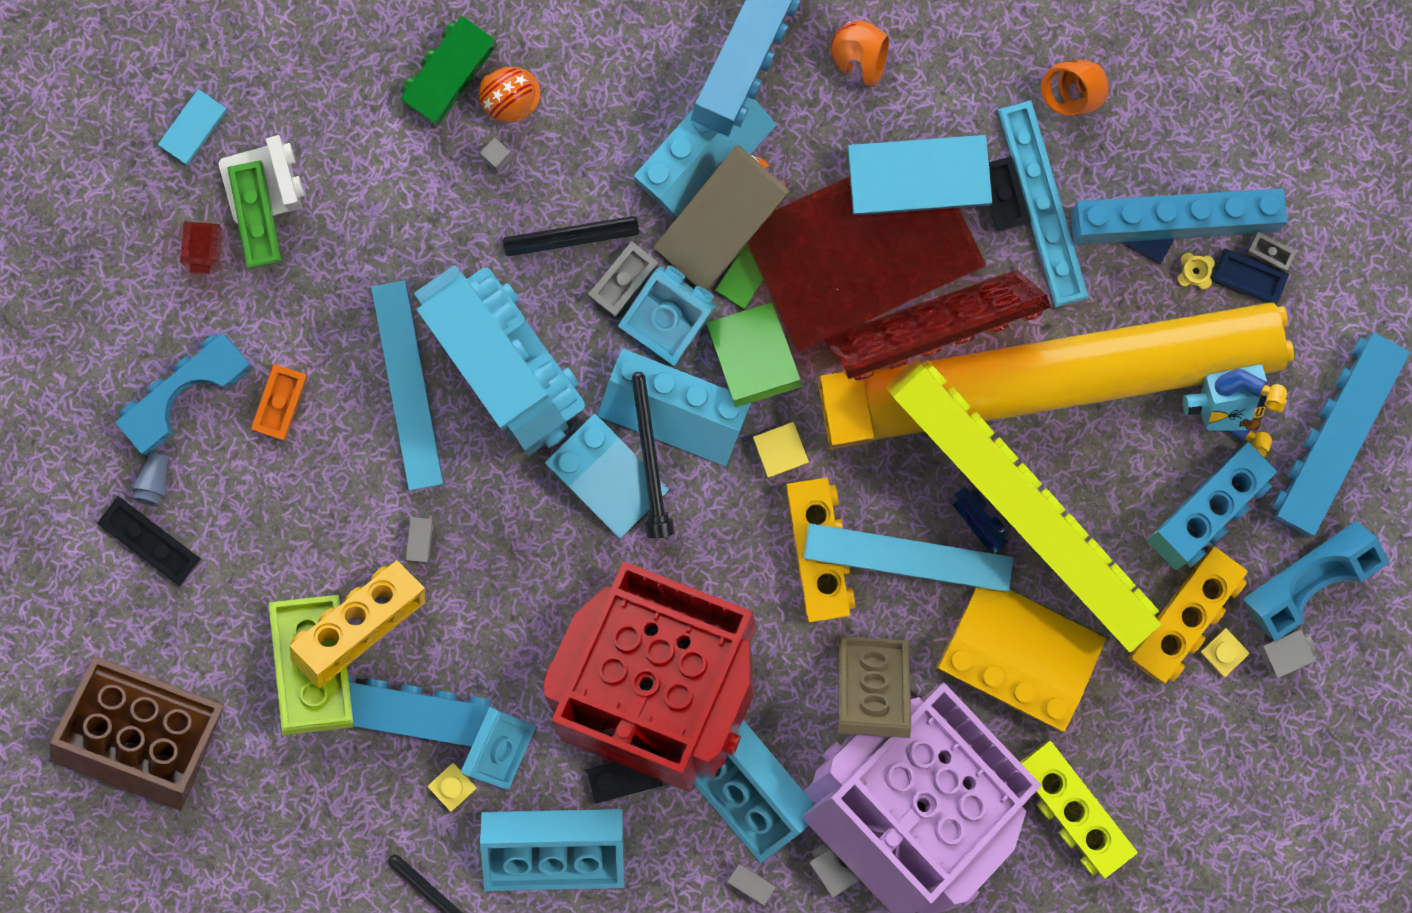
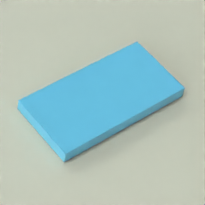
[847,135,992,216]

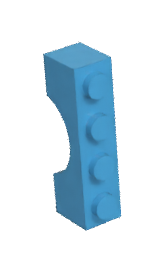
[115,333,254,456]
[1242,521,1390,642]

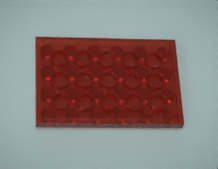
[746,176,986,353]
[823,269,1051,381]

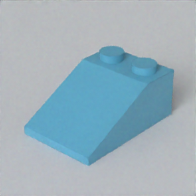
[545,413,669,539]

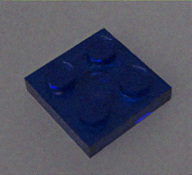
[948,487,1009,554]

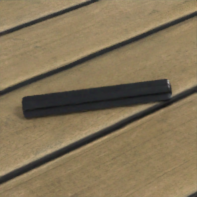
[503,216,639,256]

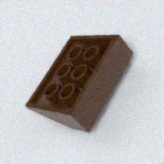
[50,656,224,811]

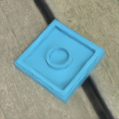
[461,707,536,790]

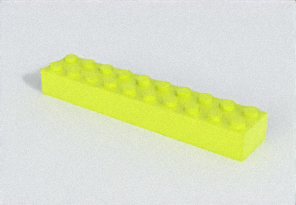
[885,357,1162,653]

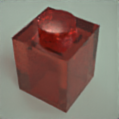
[180,221,223,275]

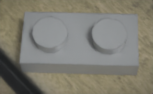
[588,241,659,318]

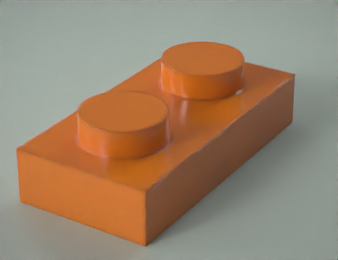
[251,364,308,441]

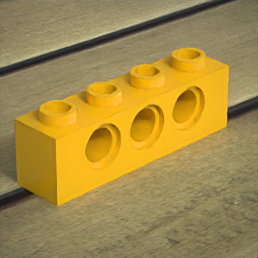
[786,477,855,623]
[1127,546,1248,684]
[289,560,425,689]

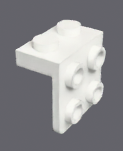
[219,135,305,224]

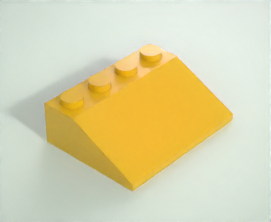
[935,588,1107,732]

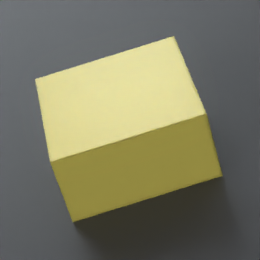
[753,422,809,479]

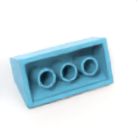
[634,97,777,218]
[597,348,751,467]
[694,720,814,863]
[480,809,625,891]

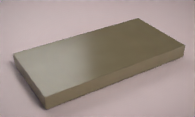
[654,145,790,290]
[838,636,911,738]

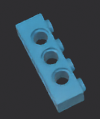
[1146,442,1277,571]

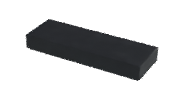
[97,496,202,587]

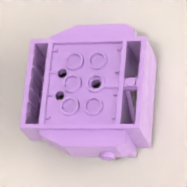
[801,682,1042,913]

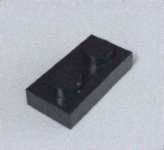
[989,156,1031,233]
[587,762,663,804]

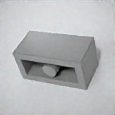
[480,137,513,174]
[1246,232,1297,272]
[406,517,434,563]
[727,863,776,906]

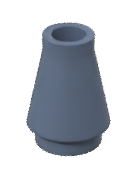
[131,453,169,507]

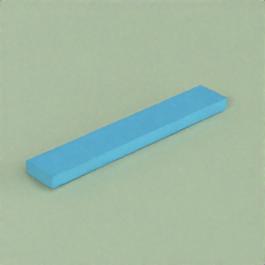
[998,100,1089,308]
[371,280,444,491]
[803,524,1014,592]

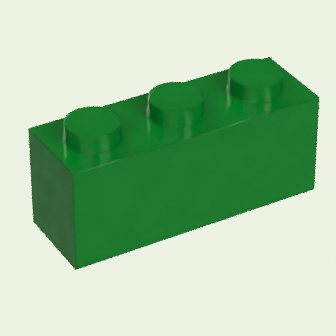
[400,15,497,128]

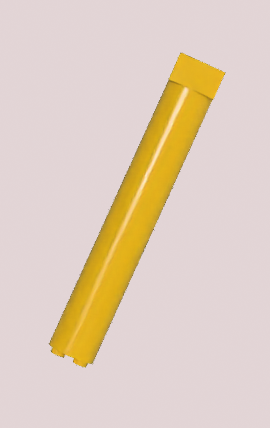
[818,302,1294,451]

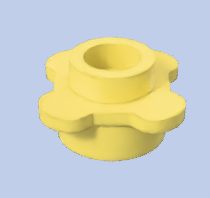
[1177,253,1215,290]

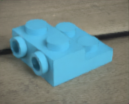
[618,266,717,366]

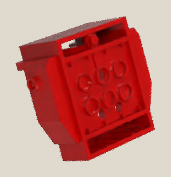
[543,561,757,792]

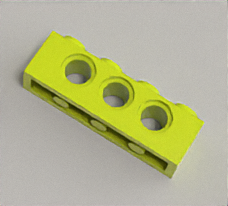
[1020,740,1138,879]

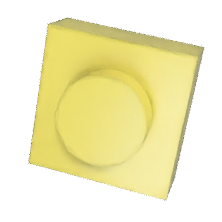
[1200,628,1250,677]
[427,762,477,812]

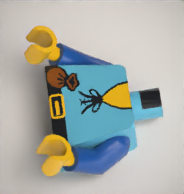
[1183,364,1287,458]

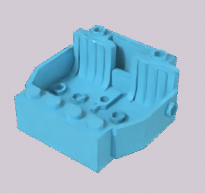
[414,265,585,456]

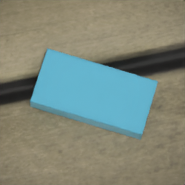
[158,89,228,166]

